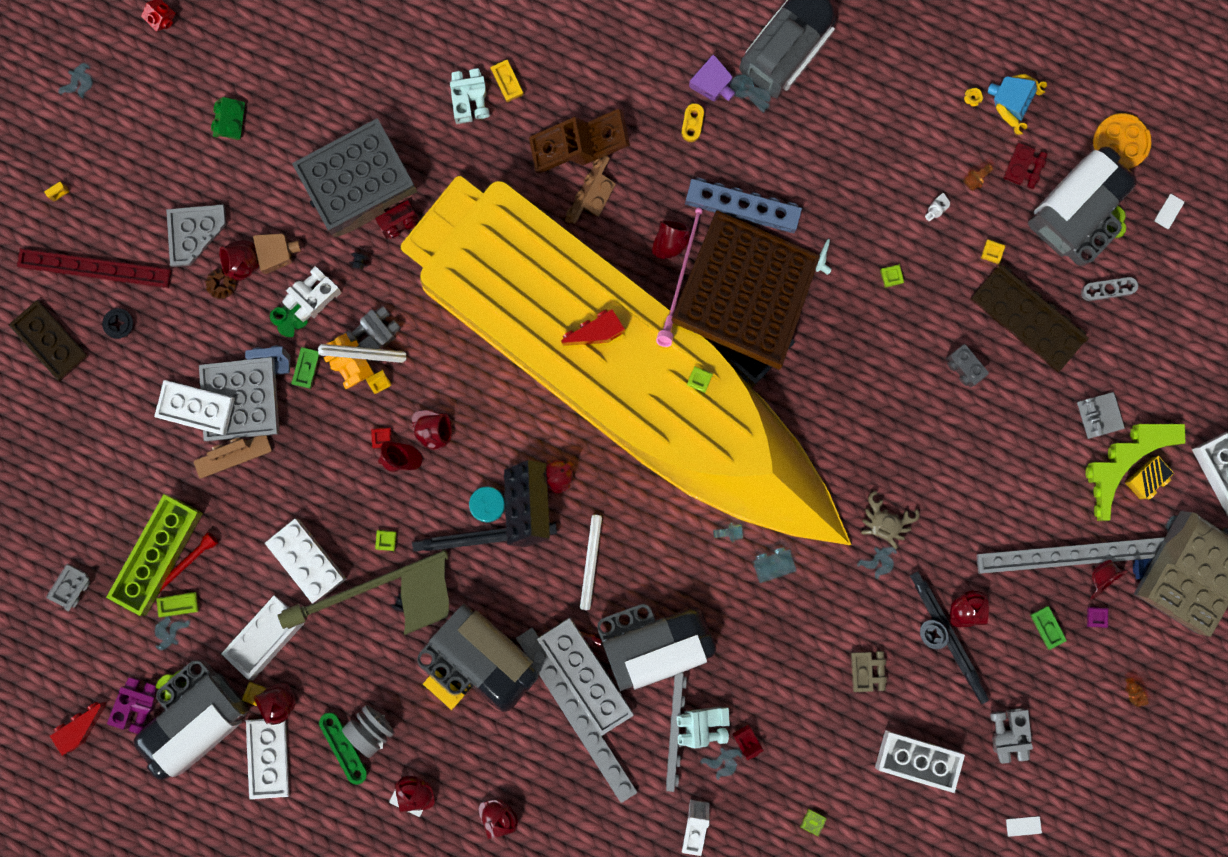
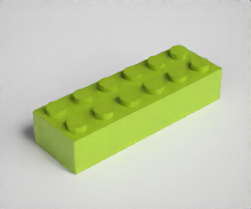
[106,494,203,616]

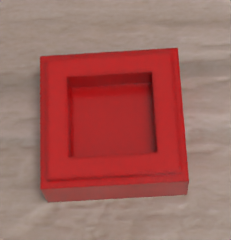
[371,428,392,449]

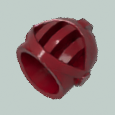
[652,221,691,259]
[219,240,259,281]
[412,409,452,451]
[545,460,575,493]
[950,590,989,627]
[254,683,296,725]
[395,776,435,813]
[478,799,518,839]

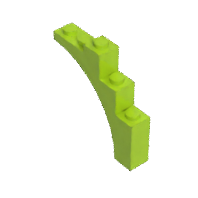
[1085,424,1185,521]

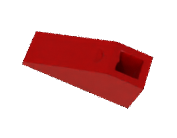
[561,309,625,346]
[50,702,107,756]

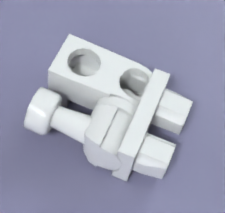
[282,266,342,322]

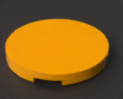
[1093,113,1151,169]

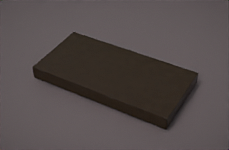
[9,300,89,381]

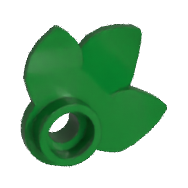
[270,304,308,337]

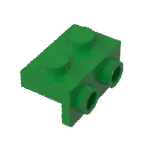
[211,97,245,140]

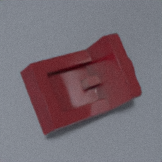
[732,724,764,760]

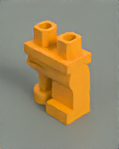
[324,333,374,389]

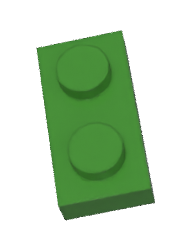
[291,347,320,389]
[1030,606,1067,650]

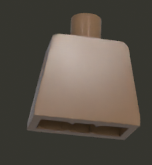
[253,234,301,274]

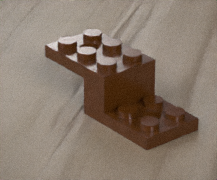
[529,109,630,174]

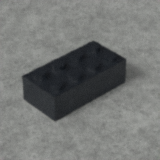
[504,460,550,547]

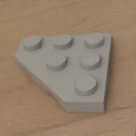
[166,205,226,267]

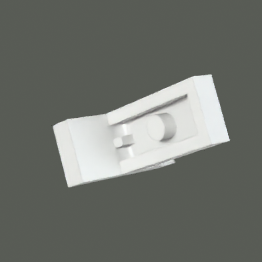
[682,800,710,856]

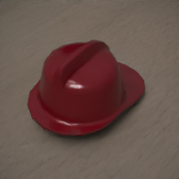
[378,441,422,472]
[1090,560,1128,600]

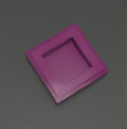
[1087,607,1108,628]

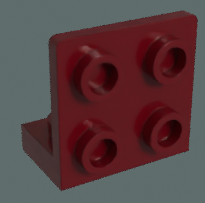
[375,200,419,239]

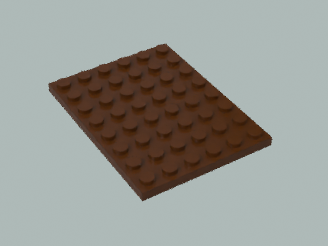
[671,210,820,370]

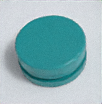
[469,486,506,523]

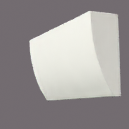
[221,596,304,680]

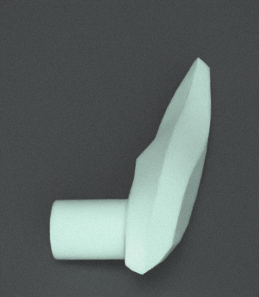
[816,239,832,275]

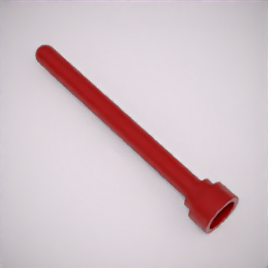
[159,532,218,593]

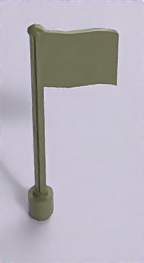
[277,549,449,635]

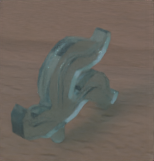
[58,63,92,98]
[857,547,896,579]
[155,616,190,650]
[700,747,742,780]

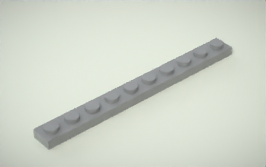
[976,538,1165,574]
[516,627,637,803]

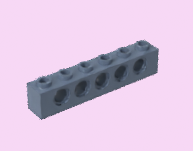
[685,178,802,234]

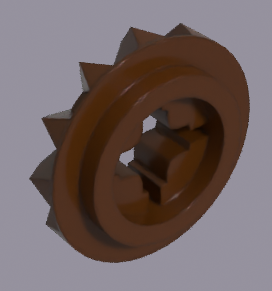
[205,269,236,299]

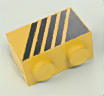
[1124,456,1174,500]

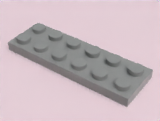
[537,617,634,736]

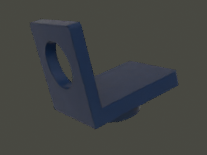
[1133,558,1154,579]

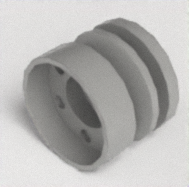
[342,705,395,758]

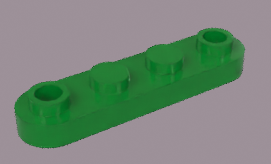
[319,712,368,785]

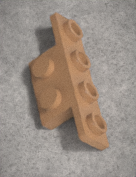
[565,156,616,224]
[194,436,272,479]

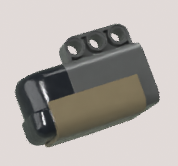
[417,604,538,712]

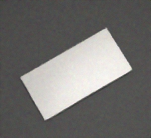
[155,380,235,435]
[246,719,290,799]

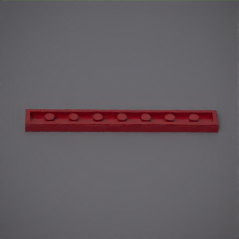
[17,248,172,289]

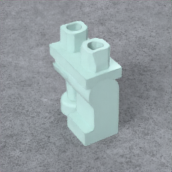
[450,68,490,124]
[677,706,730,748]

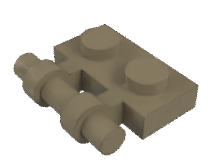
[851,651,888,692]

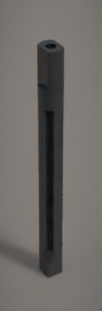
[412,521,557,552]
[910,570,990,704]

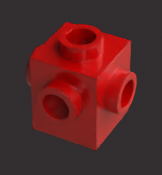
[141,0,176,32]

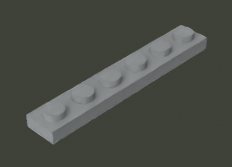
[666,672,687,792]

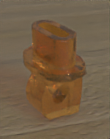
[963,164,993,191]
[1125,678,1149,707]

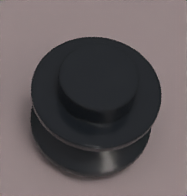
[349,252,369,270]
[391,593,404,613]

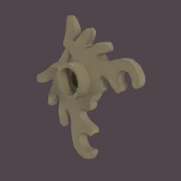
[861,491,920,549]

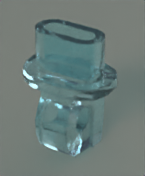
[713,522,743,542]

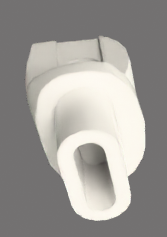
[925,193,950,221]

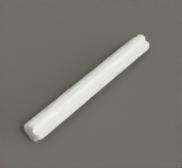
[318,344,406,363]
[580,515,602,610]

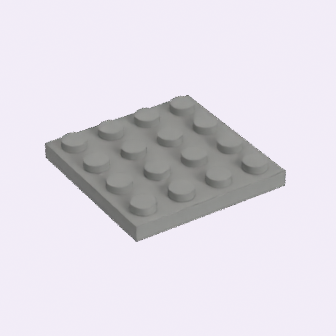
[199,357,280,442]

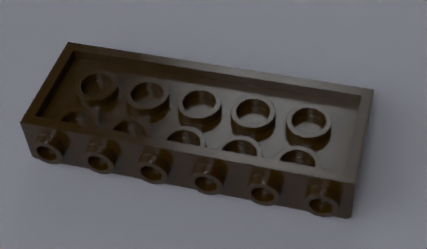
[970,265,1089,372]

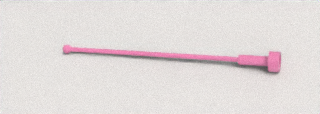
[656,207,703,347]

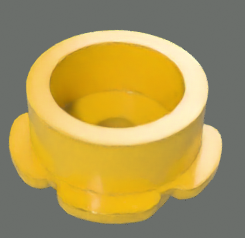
[964,88,983,106]

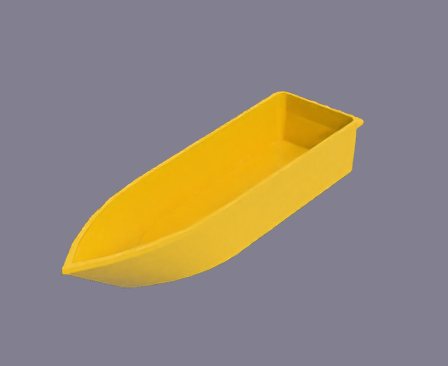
[401,176,851,545]

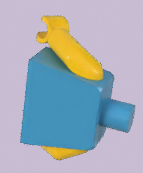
[988,74,1047,135]

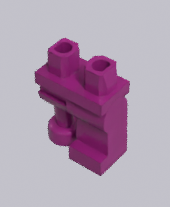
[107,677,158,734]

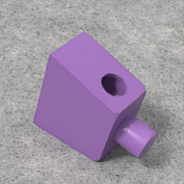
[689,55,736,102]

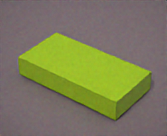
[156,592,199,618]

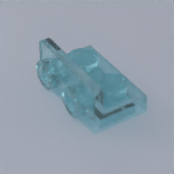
[752,547,796,583]

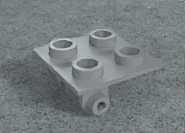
[1077,392,1125,439]

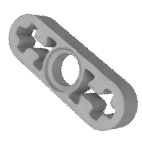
[1081,277,1138,301]

